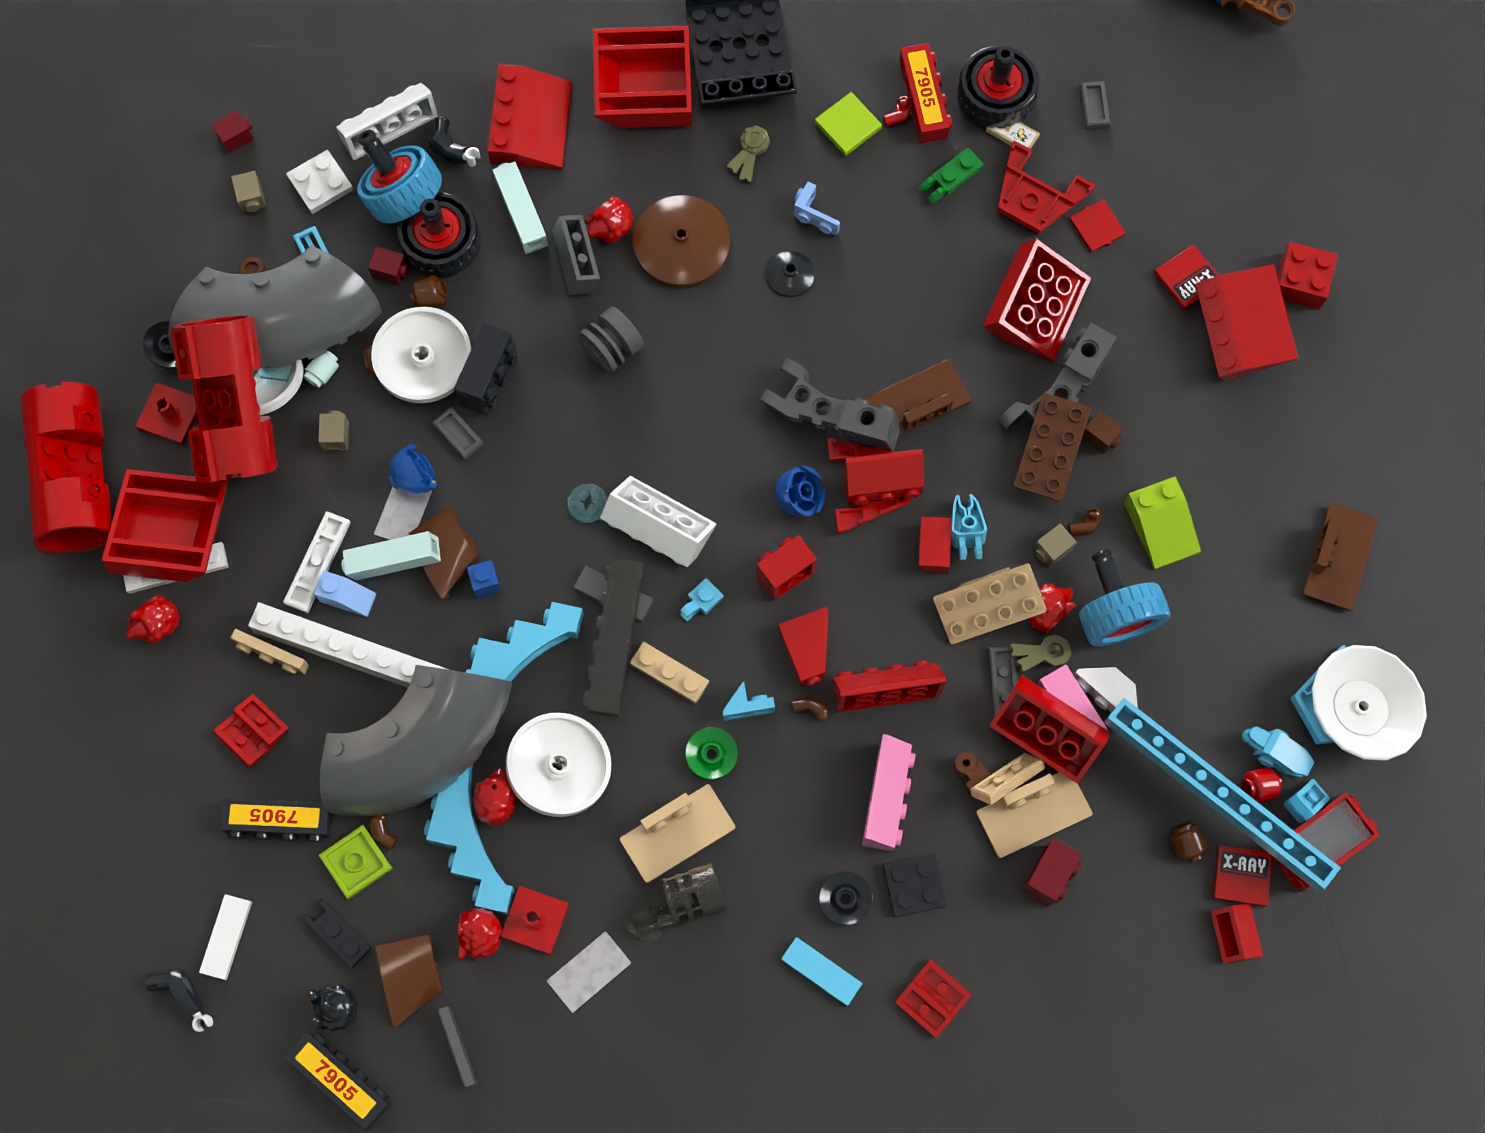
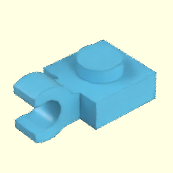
[680,578,724,622]

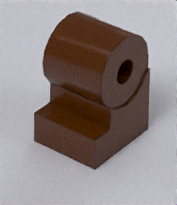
[953,752,991,796]

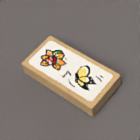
[986,122,1040,149]

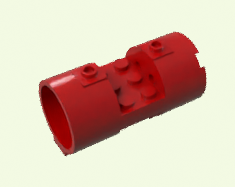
[170,315,278,482]
[20,382,112,555]

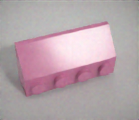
[862,734,916,852]

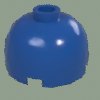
[389,444,437,496]
[775,466,826,517]

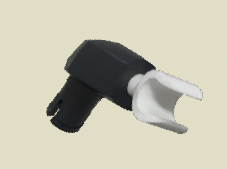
[427,116,481,167]
[145,968,213,1032]

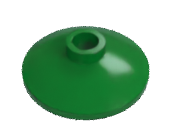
[686,727,738,779]

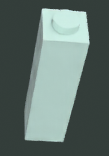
[493,162,548,254]
[342,531,441,581]

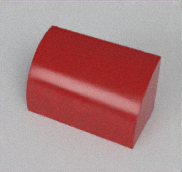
[919,516,952,574]
[1210,904,1264,964]

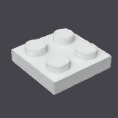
[286,149,354,214]

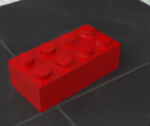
[989,675,1111,784]

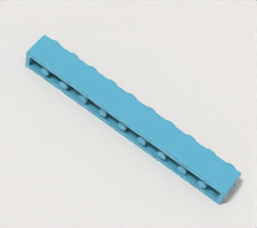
[1104,698,1341,891]

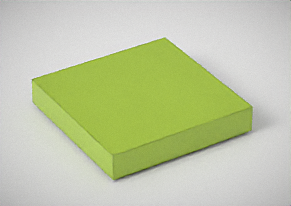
[815,92,882,156]
[319,825,393,900]

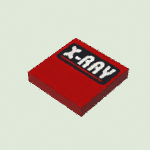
[1154,244,1219,310]
[1213,845,1272,907]

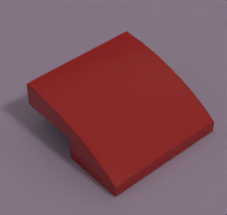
[213,694,289,769]
[895,959,972,1038]

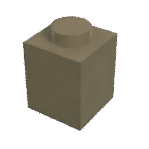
[231,171,266,213]
[318,411,349,450]
[1034,523,1077,567]

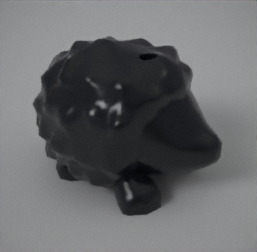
[310,985,358,1032]

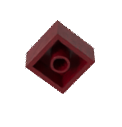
[1021,838,1082,907]

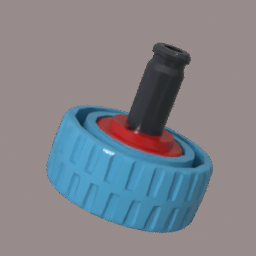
[357,130,442,223]
[1079,549,1171,647]

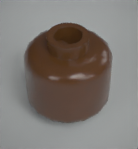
[410,275,448,308]
[1169,821,1209,863]

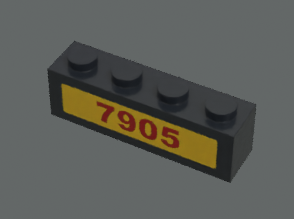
[220,798,333,842]
[284,1032,391,1130]

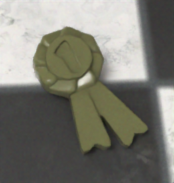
[727,125,770,183]
[1009,635,1071,673]

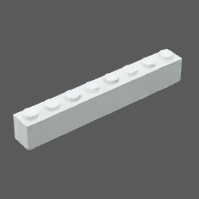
[248,602,449,688]

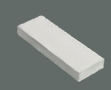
[199,894,252,980]

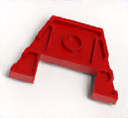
[997,140,1096,234]
[827,438,911,534]

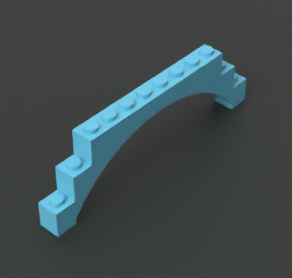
[424,602,584,915]

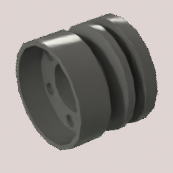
[578,306,644,373]

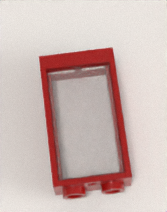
[1272,792,1380,893]

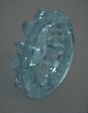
[568,483,608,523]

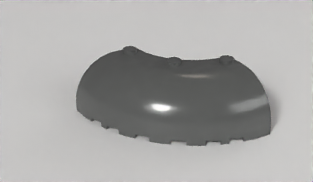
[169,245,382,371]
[320,665,513,817]

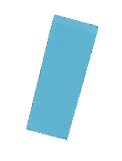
[781,937,863,1006]

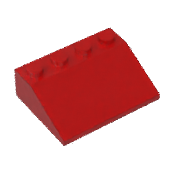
[488,64,572,170]
[983,239,1091,362]
[1195,264,1299,381]
[832,661,946,713]

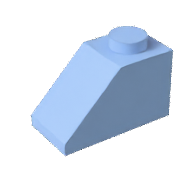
[314,571,376,617]

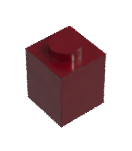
[211,110,254,153]
[368,246,409,286]

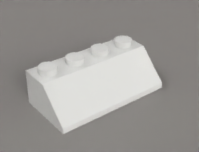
[336,83,438,160]
[600,476,716,567]

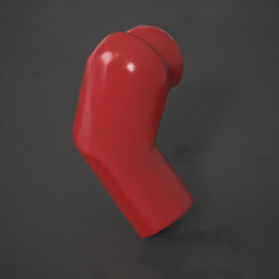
[883,96,912,127]

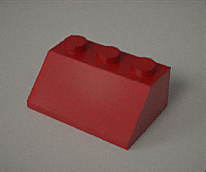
[843,449,925,505]

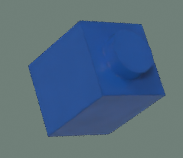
[467,560,502,599]

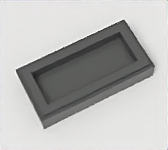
[1080,81,1111,129]
[432,407,484,460]

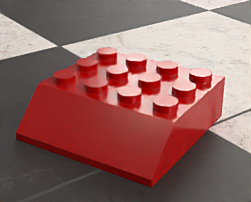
[593,26,692,128]
[102,469,228,582]

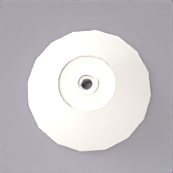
[1312,645,1427,760]

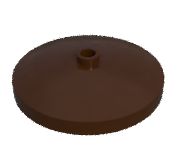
[633,195,730,288]

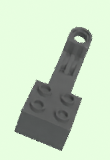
[998,322,1117,449]
[759,358,902,451]

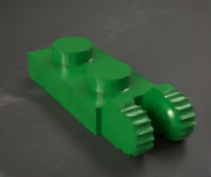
[919,147,984,203]

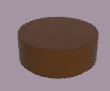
[240,257,266,274]

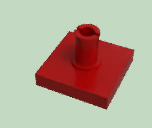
[135,383,198,446]
[500,886,570,955]

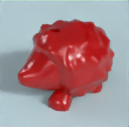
[584,196,634,244]
[1027,583,1077,633]
[126,595,181,645]
[472,768,517,825]
[458,908,502,961]

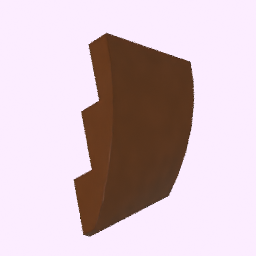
[409,506,479,601]
[375,934,443,1027]

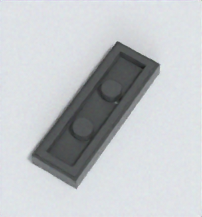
[574,566,654,623]
[988,646,1018,717]
[438,1006,478,1088]

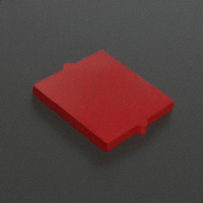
[1069,199,1126,253]

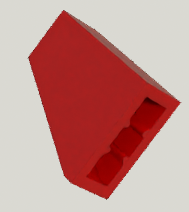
[778,607,828,687]

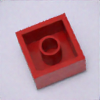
[1277,242,1338,310]
[756,535,817,601]

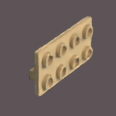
[933,563,1047,644]
[976,772,1093,858]
[620,784,735,883]

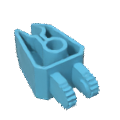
[950,494,987,560]
[1241,726,1314,777]

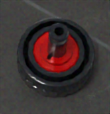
[957,46,1039,128]
[396,192,480,277]

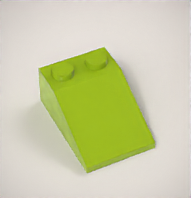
[1124,476,1201,570]

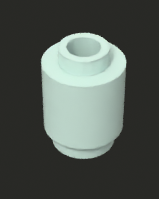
[303,350,339,388]

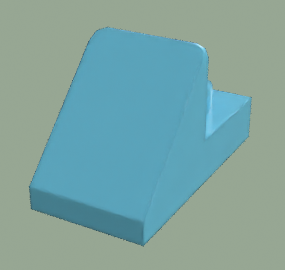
[723,682,775,721]
[1283,779,1331,823]

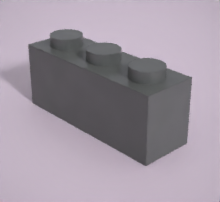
[552,215,600,295]

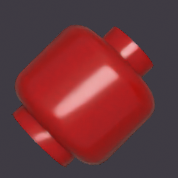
[1241,767,1282,804]

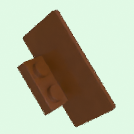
[864,359,972,436]
[1013,393,1091,502]
[1303,503,1379,611]

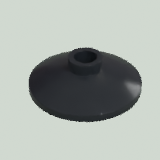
[766,251,815,297]
[143,321,177,368]
[819,871,873,925]

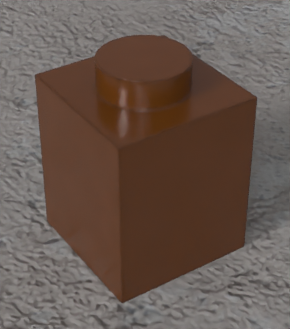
[1082,410,1123,454]

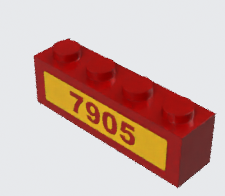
[899,43,952,144]

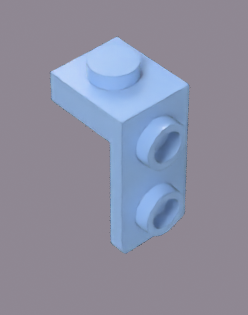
[794,182,840,235]

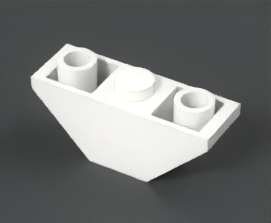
[1073,667,1138,713]

